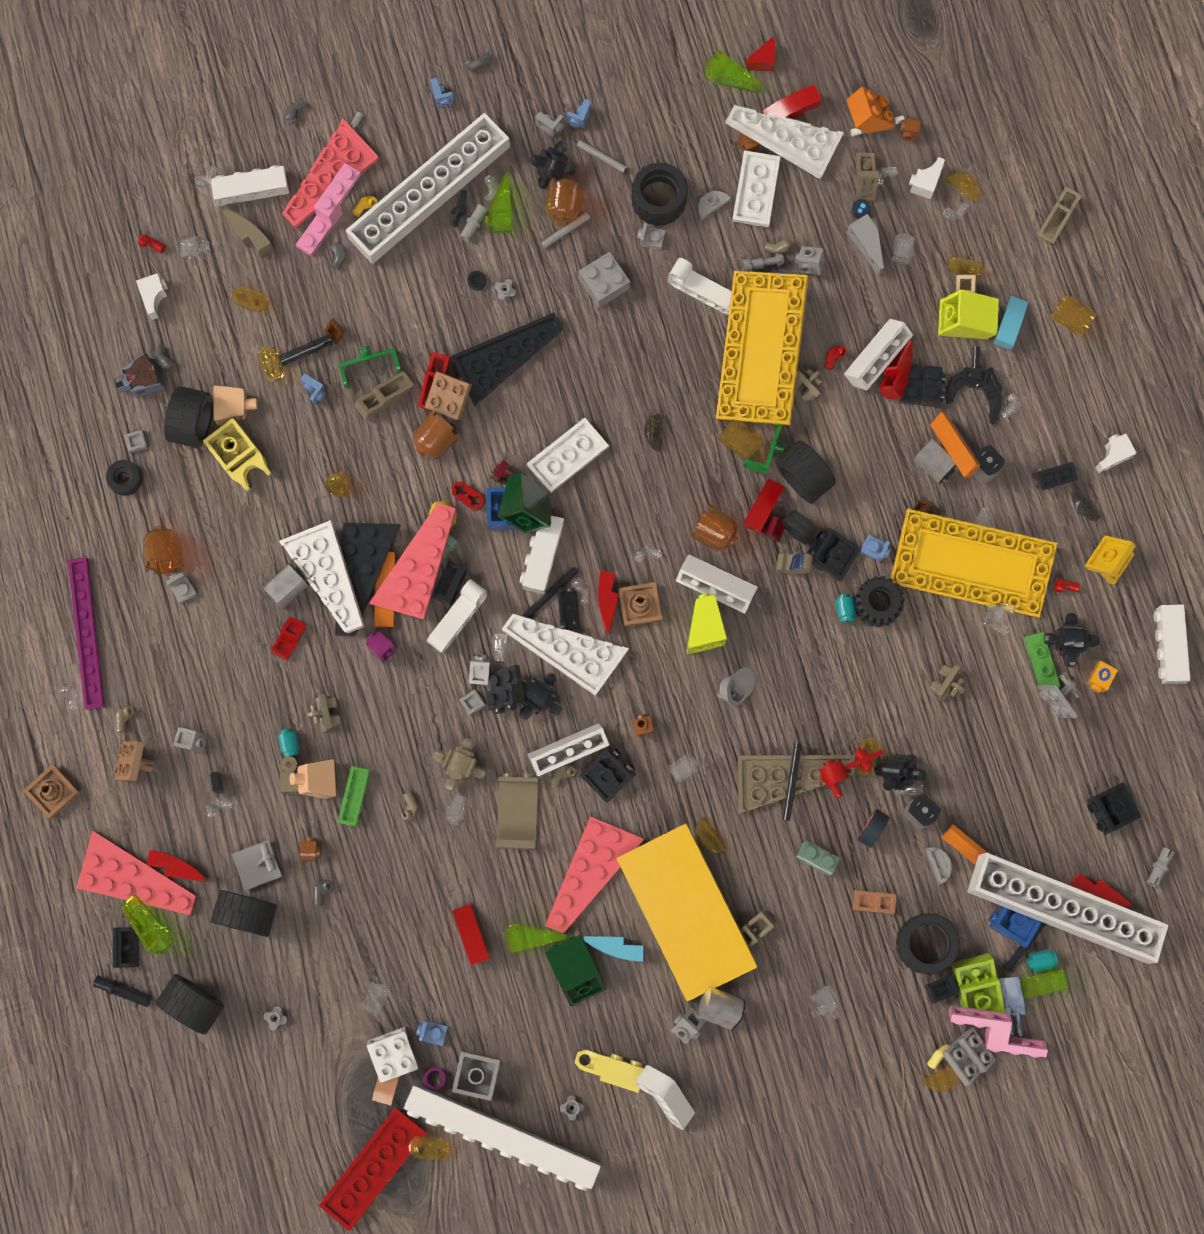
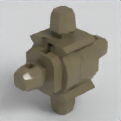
[433,738,486,791]

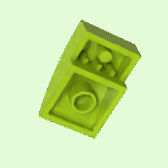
[951,953,1005,1026]

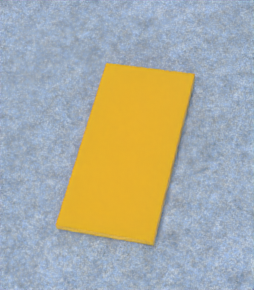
[716,271,809,425]
[891,509,1058,618]
[617,823,758,1001]

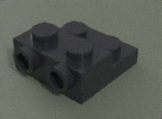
[900,365,946,408]
[807,528,861,581]
[486,665,525,714]
[580,747,637,803]
[1087,782,1142,835]

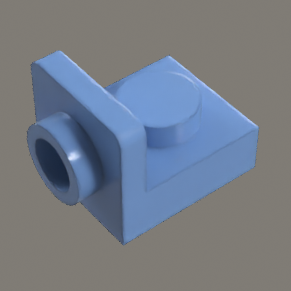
[430,78,454,107]
[566,99,592,128]
[300,373,326,405]
[859,535,891,562]
[416,1021,448,1046]

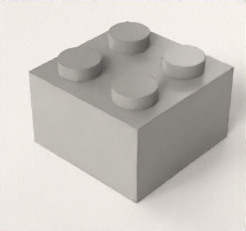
[578,252,630,308]
[452,1051,501,1101]

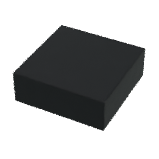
[210,772,224,794]

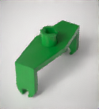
[338,345,401,388]
[743,424,786,475]

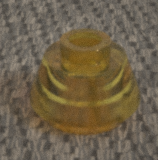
[325,471,350,496]

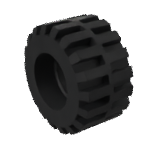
[854,576,905,627]

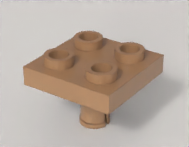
[425,372,472,420]
[618,582,662,627]
[114,741,154,782]
[23,764,80,819]

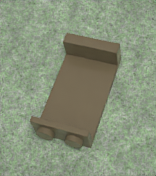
[496,773,538,850]

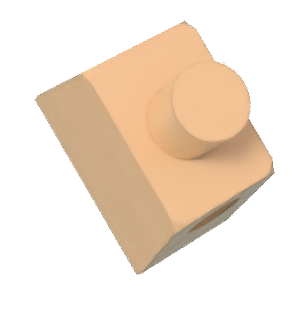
[213,386,258,425]
[289,759,336,799]

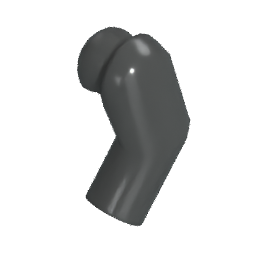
[465,52,493,71]
[284,99,306,124]
[330,242,347,271]
[154,344,173,369]
[313,879,333,906]

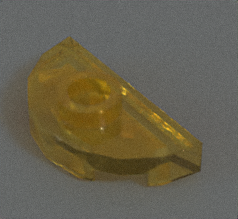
[946,172,979,203]
[696,817,727,853]
[921,1065,959,1091]

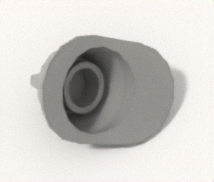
[717,667,755,707]

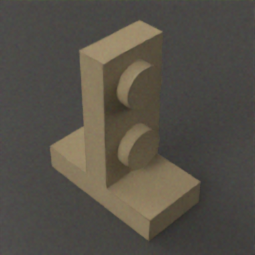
[855,153,879,201]

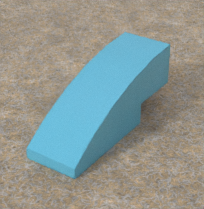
[993,296,1028,350]
[584,936,643,962]

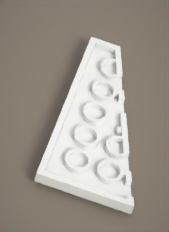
[725,105,844,179]
[279,520,365,634]
[502,614,629,696]

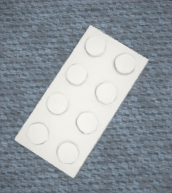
[732,151,780,228]
[527,418,609,494]

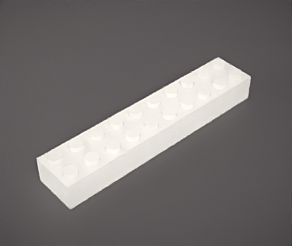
[346,113,510,264]
[967,853,1168,964]
[404,1084,601,1191]

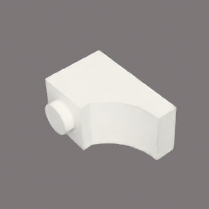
[909,157,945,199]
[136,274,168,320]
[1095,434,1136,473]

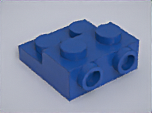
[989,906,1041,948]

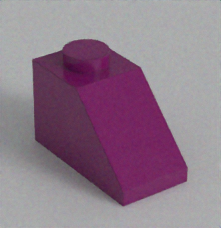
[365,631,397,663]

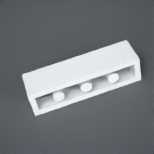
[211,165,290,207]
[844,319,913,390]
[519,515,564,595]
[676,554,757,614]
[1154,605,1190,684]
[527,724,609,776]

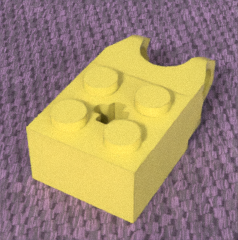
[203,418,272,492]
[575,1050,644,1093]

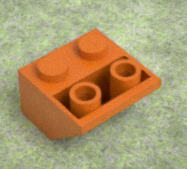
[846,86,895,134]

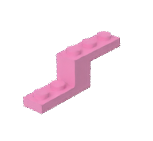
[296,163,361,257]
[949,1005,1048,1058]

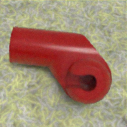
[137,234,166,254]
[825,345,847,370]
[1054,579,1080,593]

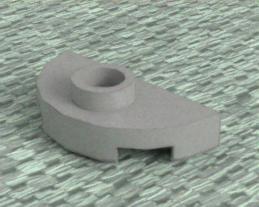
[698,191,731,220]
[925,847,952,885]

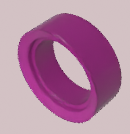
[424,1067,446,1090]

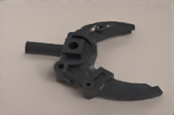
[946,346,1002,426]

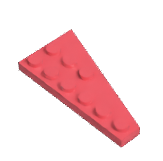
[282,119,379,229]
[369,503,457,620]
[545,817,644,934]
[77,831,197,915]

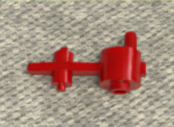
[819,747,884,799]

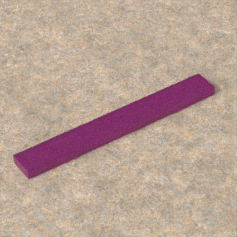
[68,557,105,710]

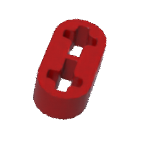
[451,482,484,511]

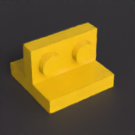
[1085,535,1136,585]

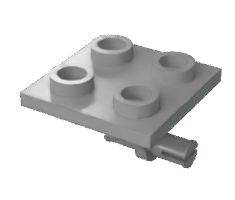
[1037,672,1081,719]
[232,840,282,891]

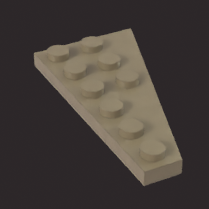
[738,755,855,814]

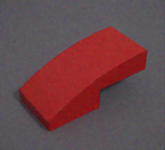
[271,616,307,661]

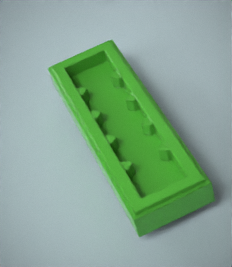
[1024,632,1060,688]
[337,766,371,827]

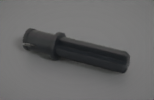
[278,334,333,366]
[93,975,152,1007]

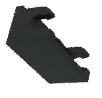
[1032,462,1078,491]
[432,562,467,606]
[557,588,580,630]
[113,927,139,968]

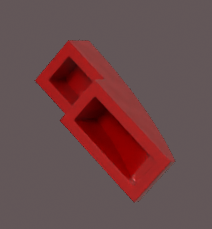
[762,84,822,119]
[879,341,913,399]
[417,352,452,411]
[743,478,785,534]
[598,570,619,634]
[146,850,208,882]
[1068,873,1132,908]
[452,903,490,966]

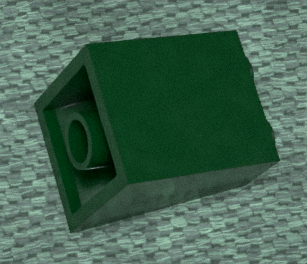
[497,473,551,534]
[545,935,606,1007]

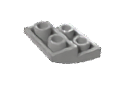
[942,1028,996,1086]

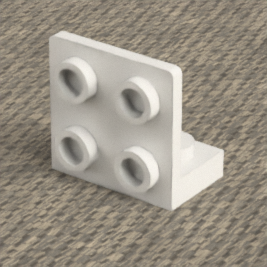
[367,1027,418,1083]

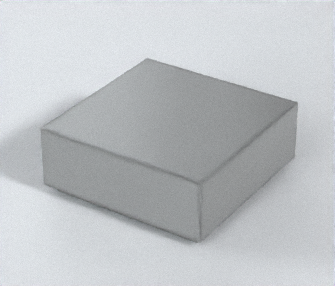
[124,429,148,454]
[459,689,486,716]

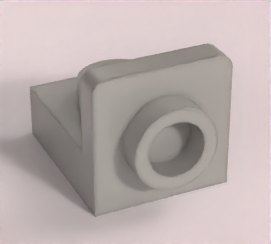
[535,112,565,137]
[637,223,665,250]
[166,572,197,604]
[469,654,491,685]
[173,727,207,754]

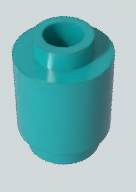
[835,594,857,623]
[277,728,300,758]
[1027,949,1058,973]

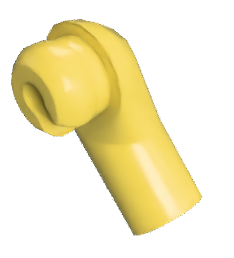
[927,1044,950,1069]

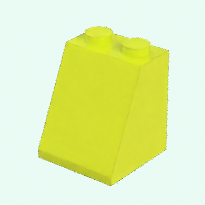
[938,289,999,339]
[686,593,727,655]

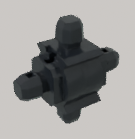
[529,140,576,190]
[1044,613,1099,667]
[519,672,563,721]
[874,754,926,791]

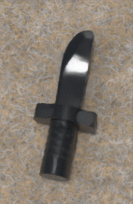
[451,190,467,227]

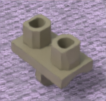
[795,369,823,402]
[930,665,965,702]
[306,694,340,732]

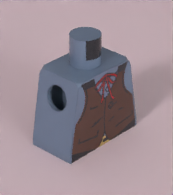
[115,353,164,397]

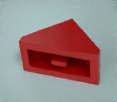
[745,37,775,71]

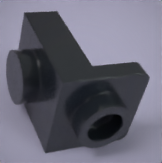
[924,975,959,1004]

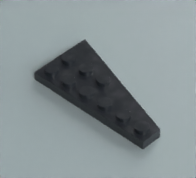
[452,312,562,407]
[335,522,401,636]

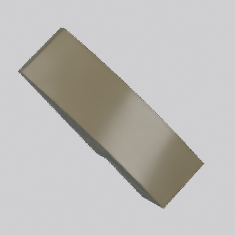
[1037,187,1082,244]
[222,209,274,257]
[355,371,414,421]
[740,909,776,948]

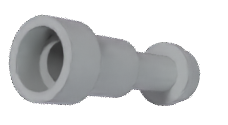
[741,253,784,272]

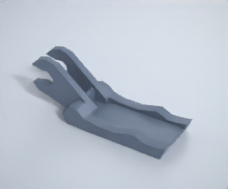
[999,977,1027,1037]

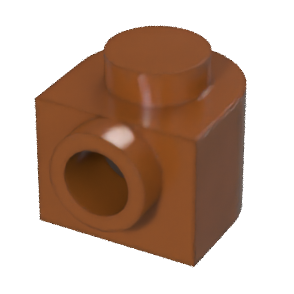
[900,117,921,141]
[737,133,760,152]
[632,714,656,737]
[300,837,321,861]

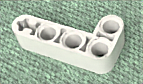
[668,258,732,315]
[427,579,487,653]
[635,1065,695,1130]

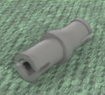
[459,204,488,242]
[1146,847,1174,888]

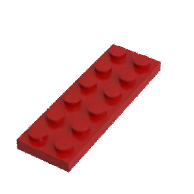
[318,1108,427,1231]

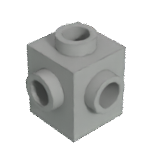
[795,246,825,275]
[671,1007,706,1044]

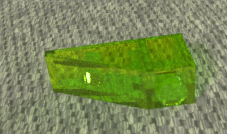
[705,50,762,93]
[485,173,512,233]
[120,894,175,955]
[504,923,568,954]
[1020,969,1068,999]

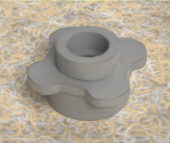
[494,279,516,300]
[263,1006,287,1030]
[560,1096,584,1120]

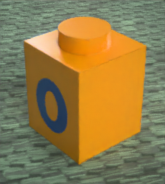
[1086,661,1118,693]

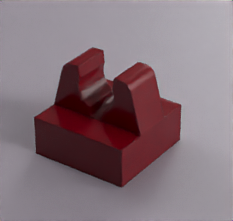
[489,460,513,482]
[761,516,785,542]

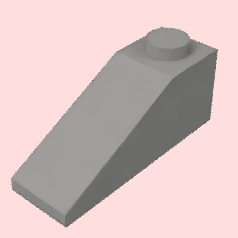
[847,214,884,276]

